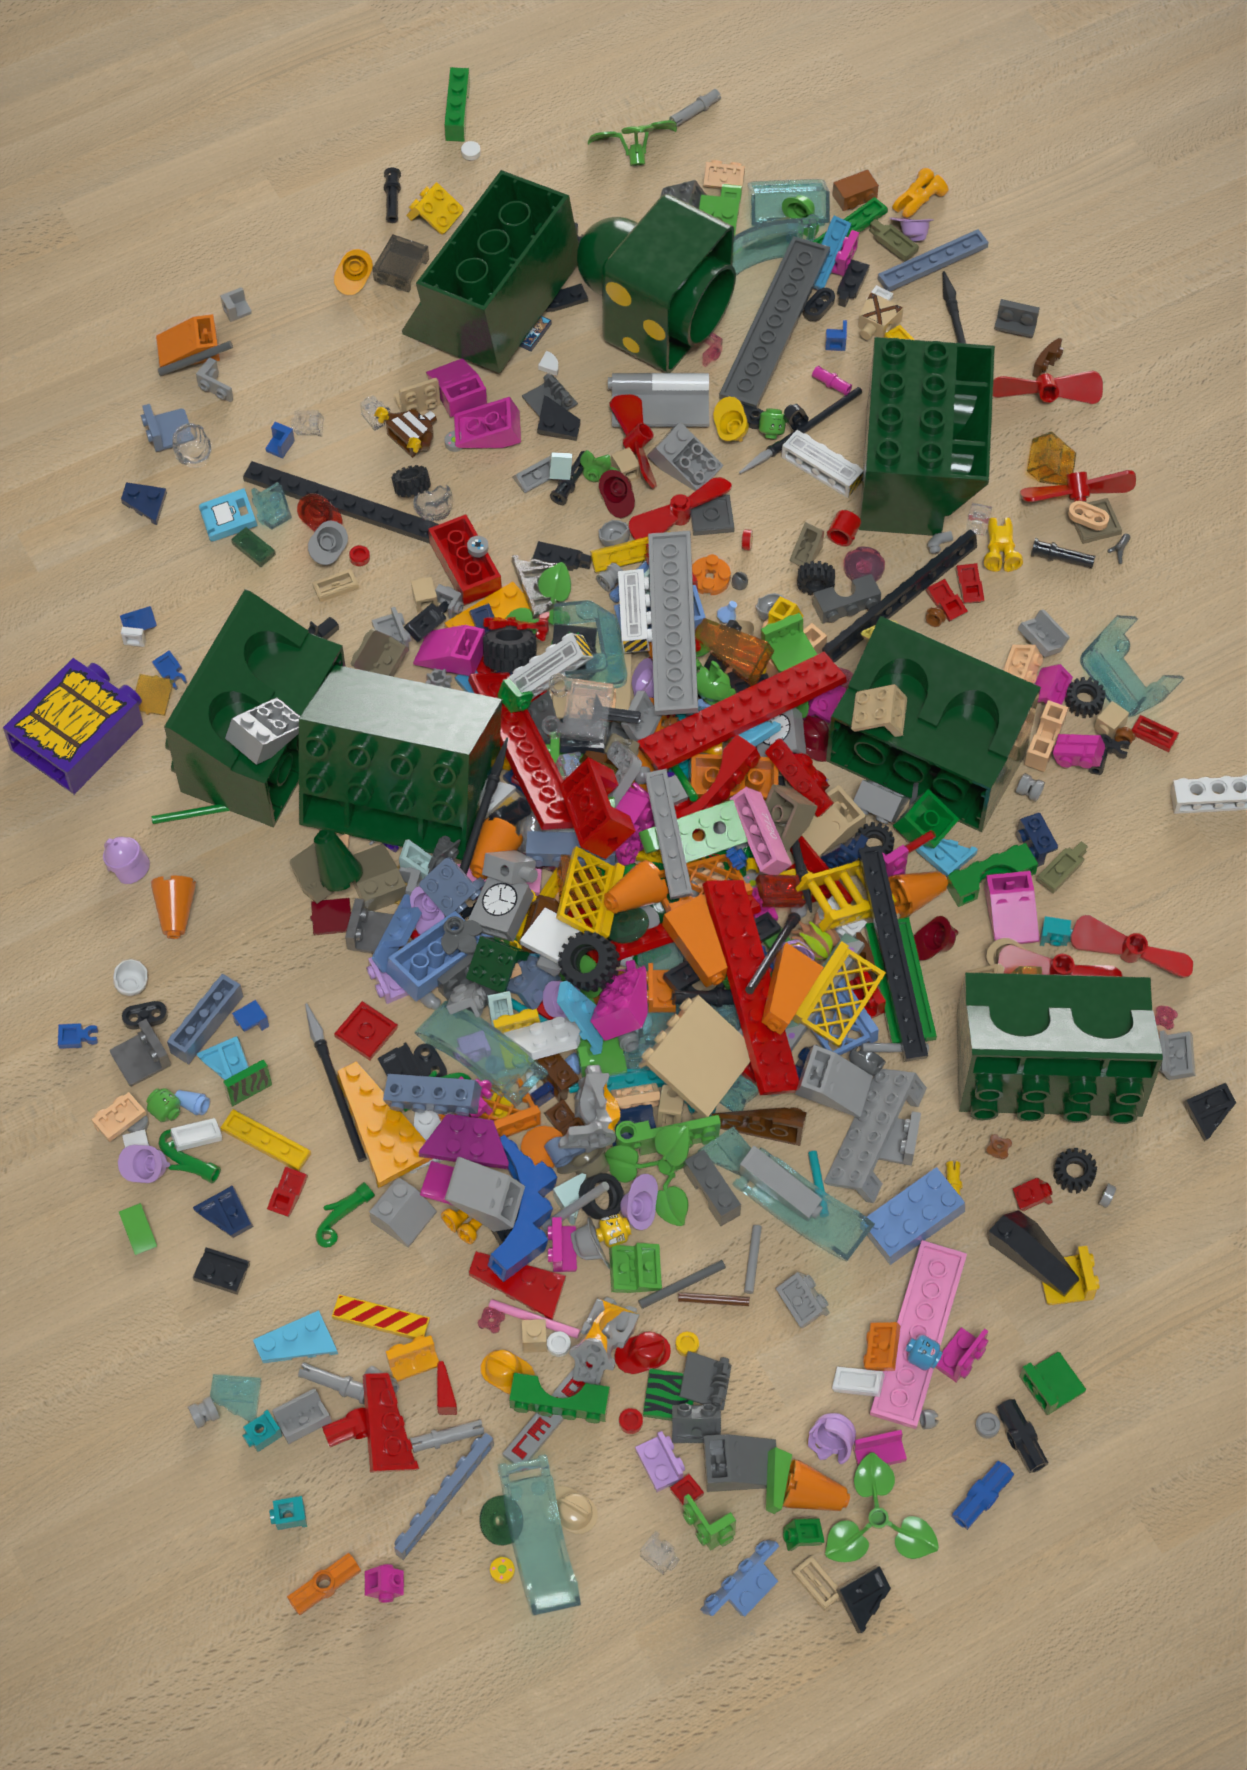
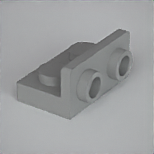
[776,1272,830,1328]

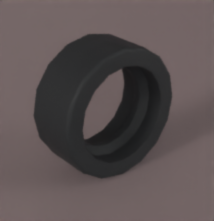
[578,1173,624,1219]

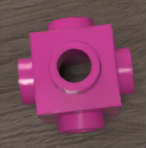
[365,1564,404,1603]

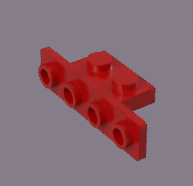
[765,738,834,817]
[788,836,853,904]

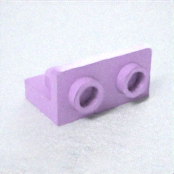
[366,957,409,1004]
[635,1431,685,1492]

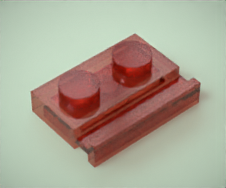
[755,875,806,908]

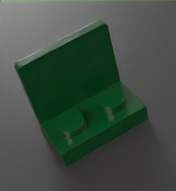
[466,936,530,993]

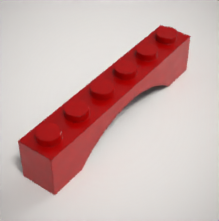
[675,734,761,835]

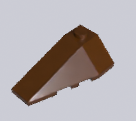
[711,1107,807,1146]

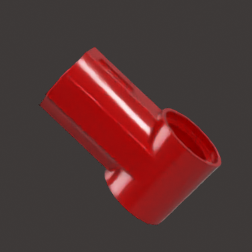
[322,1407,367,1447]

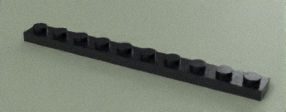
[243,461,439,544]
[822,529,977,663]
[858,845,928,1062]

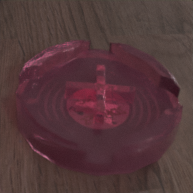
[844,546,885,581]

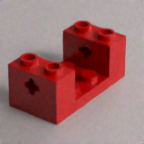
[559,757,636,859]

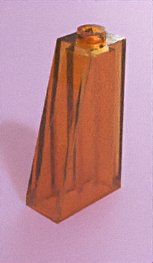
[695,618,774,686]

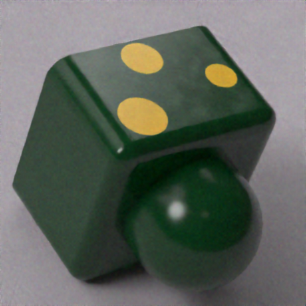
[577,194,736,373]

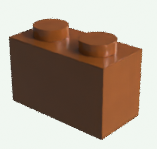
[832,169,879,211]

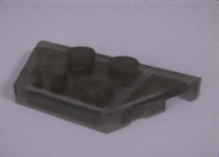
[511,555,568,619]

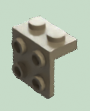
[351,628,409,677]
[290,843,334,903]

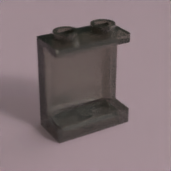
[372,234,429,293]

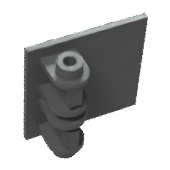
[522,373,578,417]
[528,691,560,745]
[428,836,461,874]
[679,1351,732,1411]

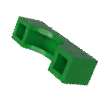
[444,67,470,142]
[947,843,1038,907]
[509,1373,610,1424]

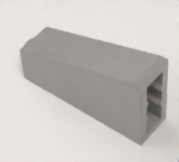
[740,1146,823,1222]

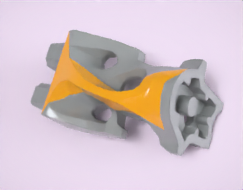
[558,1065,620,1153]
[569,1297,639,1385]

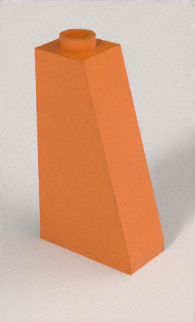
[662,895,727,988]
[762,942,824,1035]

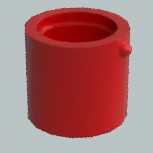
[827,510,861,547]

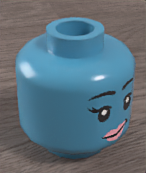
[905,1334,943,1371]

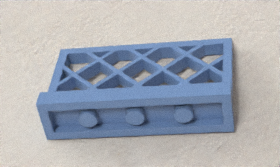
[811,978,879,1055]

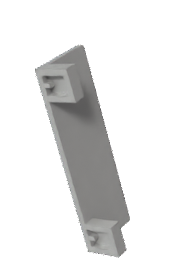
[825,1069,927,1203]

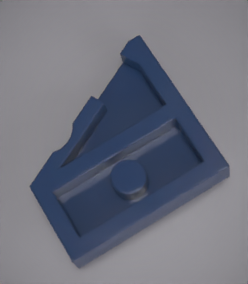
[121,482,167,525]
[193,1186,254,1238]

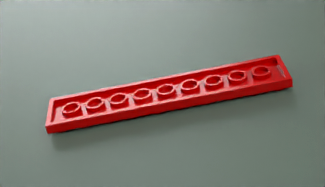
[637,652,847,771]
[468,672,574,830]
[702,880,799,1095]

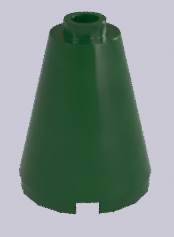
[314,829,363,891]

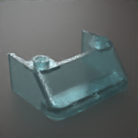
[553,600,627,694]
[1080,615,1184,717]

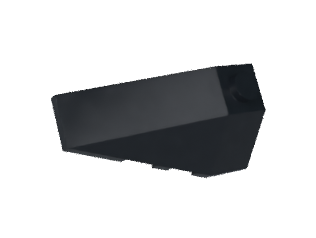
[989,1210,1079,1297]

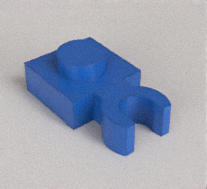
[152,650,187,690]
[725,846,748,870]
[58,1023,98,1049]

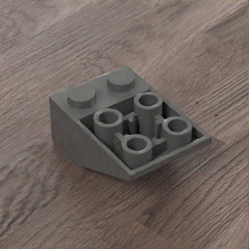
[703,1434,777,1492]

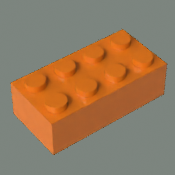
[688,754,778,804]

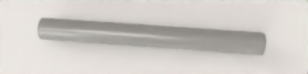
[542,1182,609,1231]

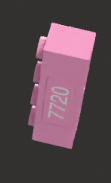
[730,787,792,877]

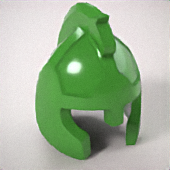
[697,661,736,705]

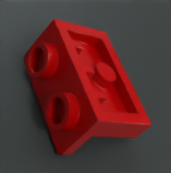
[849,966,886,1019]

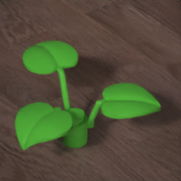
[588,120,677,166]
[505,562,571,645]
[605,1125,690,1226]
[825,1452,939,1562]

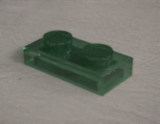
[231,527,276,567]

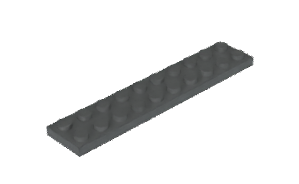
[719,236,830,408]

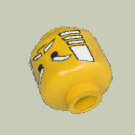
[595,1214,631,1248]

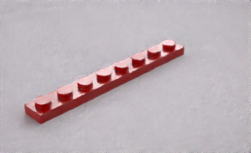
[587,894,761,964]

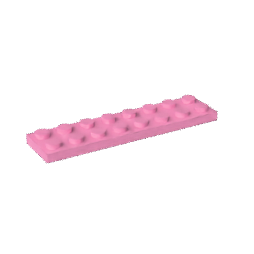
[870,1240,967,1429]

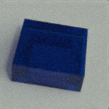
[531,1082,554,1108]

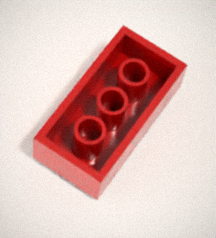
[428,514,502,605]

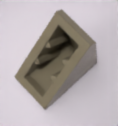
[789,522,824,566]

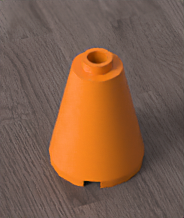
[470,817,523,879]
[604,860,667,913]
[888,871,948,918]
[151,875,196,939]
[783,1459,850,1511]

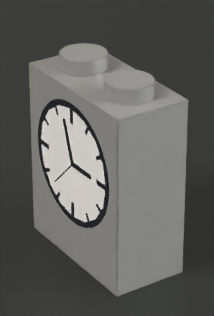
[757,708,806,757]
[468,877,534,942]

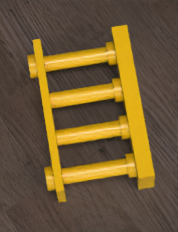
[796,859,897,932]

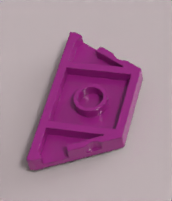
[419,1114,509,1170]

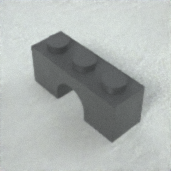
[812,574,882,624]
[684,1149,741,1227]

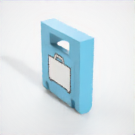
[199,488,258,541]

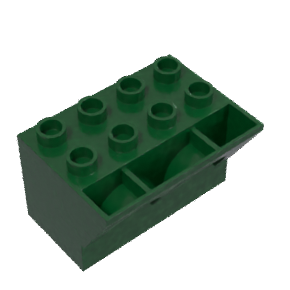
[402,170,579,373]
[859,337,995,536]
[164,589,346,828]
[826,616,1041,832]
[299,665,502,860]
[957,972,1163,1124]

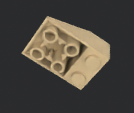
[801,785,866,857]

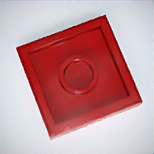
[334,1001,398,1061]

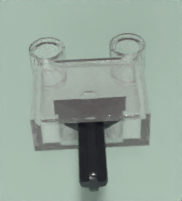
[542,673,641,744]

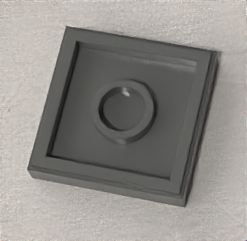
[691,494,735,536]

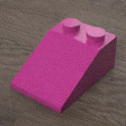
[454,396,521,448]

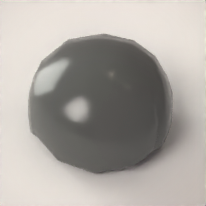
[849,1046,886,1076]

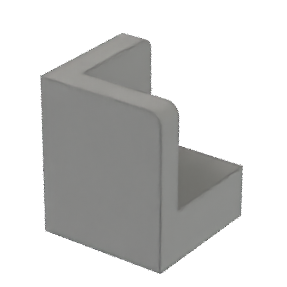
[220,287,252,322]

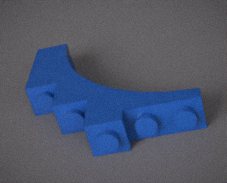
[488,1135,558,1282]

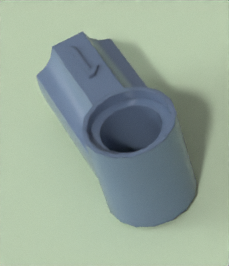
[544,1137,585,1168]

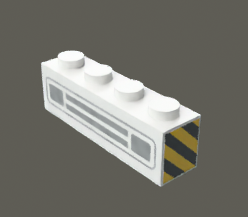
[782,430,863,498]
[618,569,652,653]
[507,633,594,699]

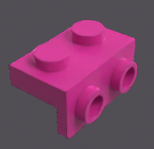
[883,845,909,877]
[548,1217,577,1272]

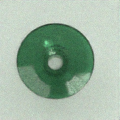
[609,908,649,944]
[479,1495,523,1546]

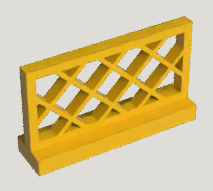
[556,846,625,938]
[792,941,886,1047]

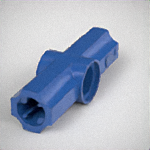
[951,1461,1014,1530]

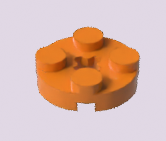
[692,554,731,595]

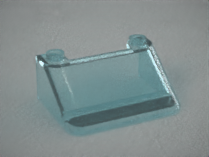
[748,179,830,226]

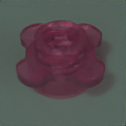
[1155,1006,1178,1030]
[478,1307,505,1334]

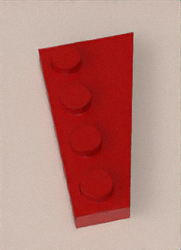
[469,1251,566,1320]
[362,1373,419,1473]

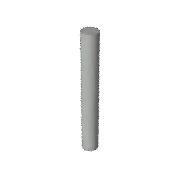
[861,1043,929,1052]
[744,1225,762,1294]

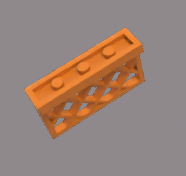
[658,854,753,913]
[437,1074,541,1137]

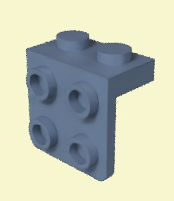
[140,404,194,452]
[419,857,485,917]
[506,955,561,1010]

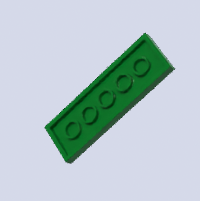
[865,917,937,1043]

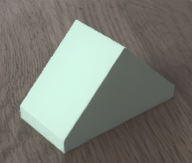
[550,453,572,480]
[399,839,432,879]
[487,991,514,1034]
[553,1173,586,1225]

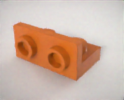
[646,963,676,1012]
[864,1322,901,1371]

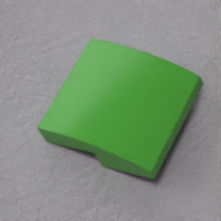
[609,1243,662,1293]

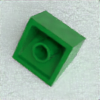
[893,789,959,849]

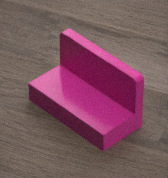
[1035,664,1073,705]
[853,1430,907,1466]

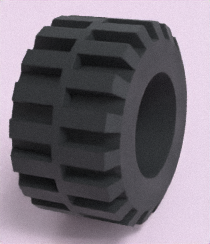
[483,626,537,672]
[558,931,620,992]

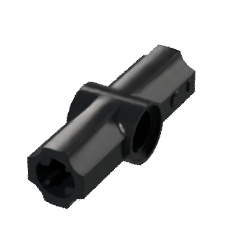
[485,797,532,826]
[996,1399,1049,1473]

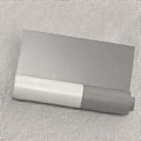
[608,373,709,427]

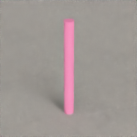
[489,1299,581,1339]

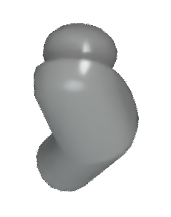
[927,531,953,554]
[420,991,441,1010]

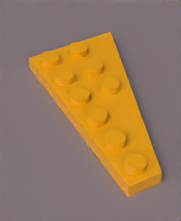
[337,1061,432,1188]

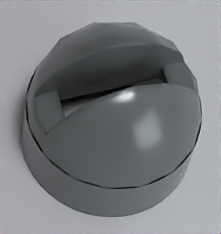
[731,571,748,590]

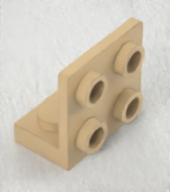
[394,378,441,412]
[851,684,907,737]

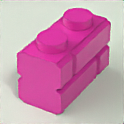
[1053,734,1105,769]

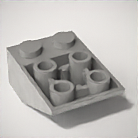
[647,422,724,491]
[225,698,300,765]
[795,1045,873,1118]
[445,1157,525,1232]

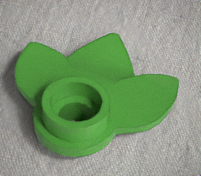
[580,450,619,482]

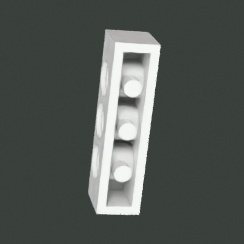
[1170,775,1247,814]

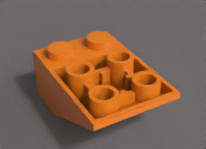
[156,314,220,368]

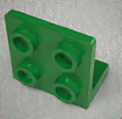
[1019,1352,1086,1416]

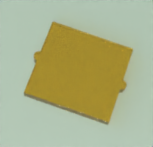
[135,674,174,716]

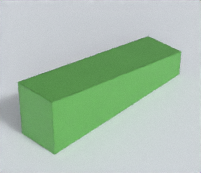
[766,1447,792,1514]

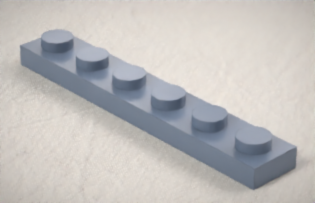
[878,229,989,292]
[394,1433,494,1560]

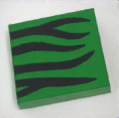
[223,1060,272,1107]
[643,1369,694,1421]

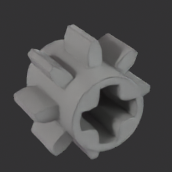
[425,668,452,688]

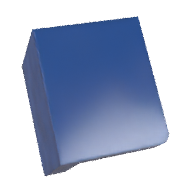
[825,320,847,351]
[265,422,295,459]
[120,606,157,630]
[232,1000,269,1031]

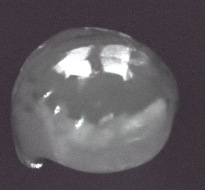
[172,423,212,468]
[413,485,453,521]

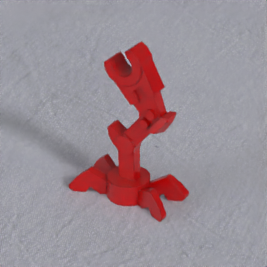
[483,612,550,641]

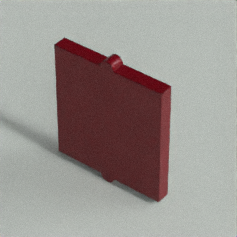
[310,898,351,936]

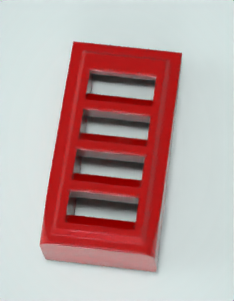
[437,1361,457,1415]

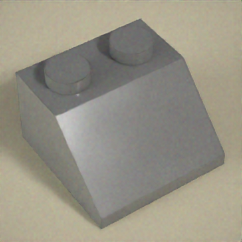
[853,780,909,824]
[369,1177,437,1248]

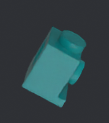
[1040,916,1073,946]
[242,1409,282,1452]
[269,1496,307,1530]

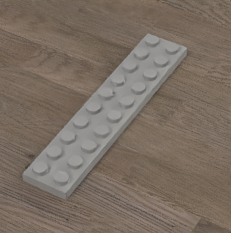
[648,531,699,716]

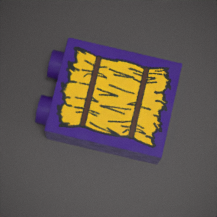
[3,658,143,795]

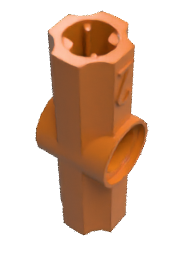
[287,1553,361,1616]

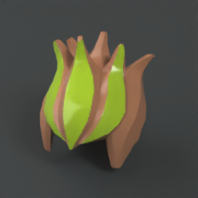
[791,912,840,964]

